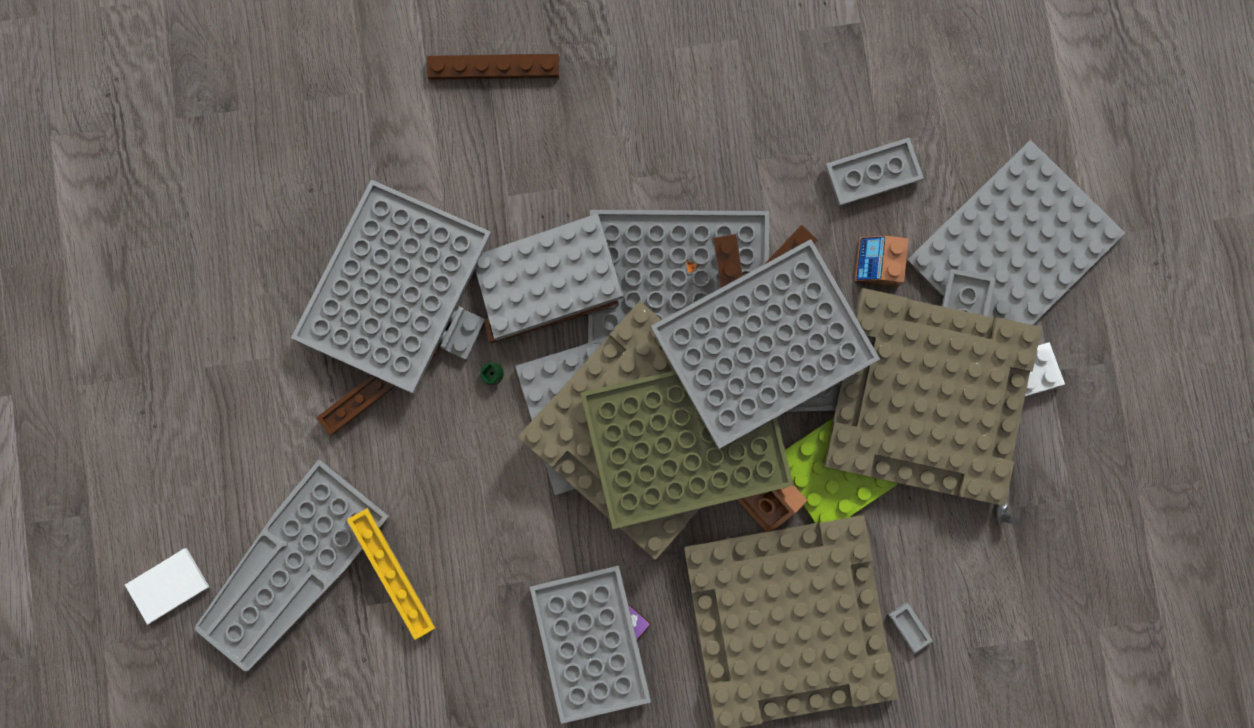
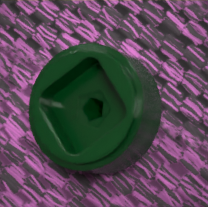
[480,362,504,385]

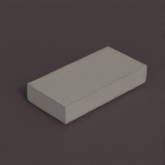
[887,602,933,654]

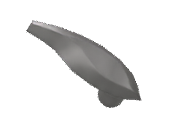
[996,490,1016,525]

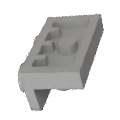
[439,306,485,360]

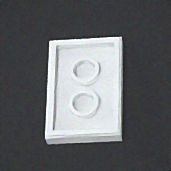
[125,548,209,624]

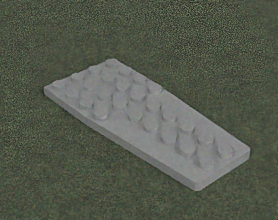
[195,460,390,671]

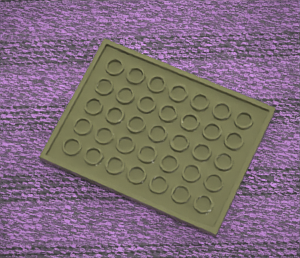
[580,371,794,529]

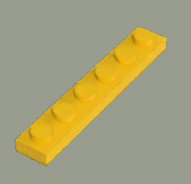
[347,508,435,640]

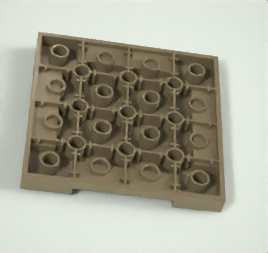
[823,288,1042,506]
[518,301,700,560]
[683,515,899,728]

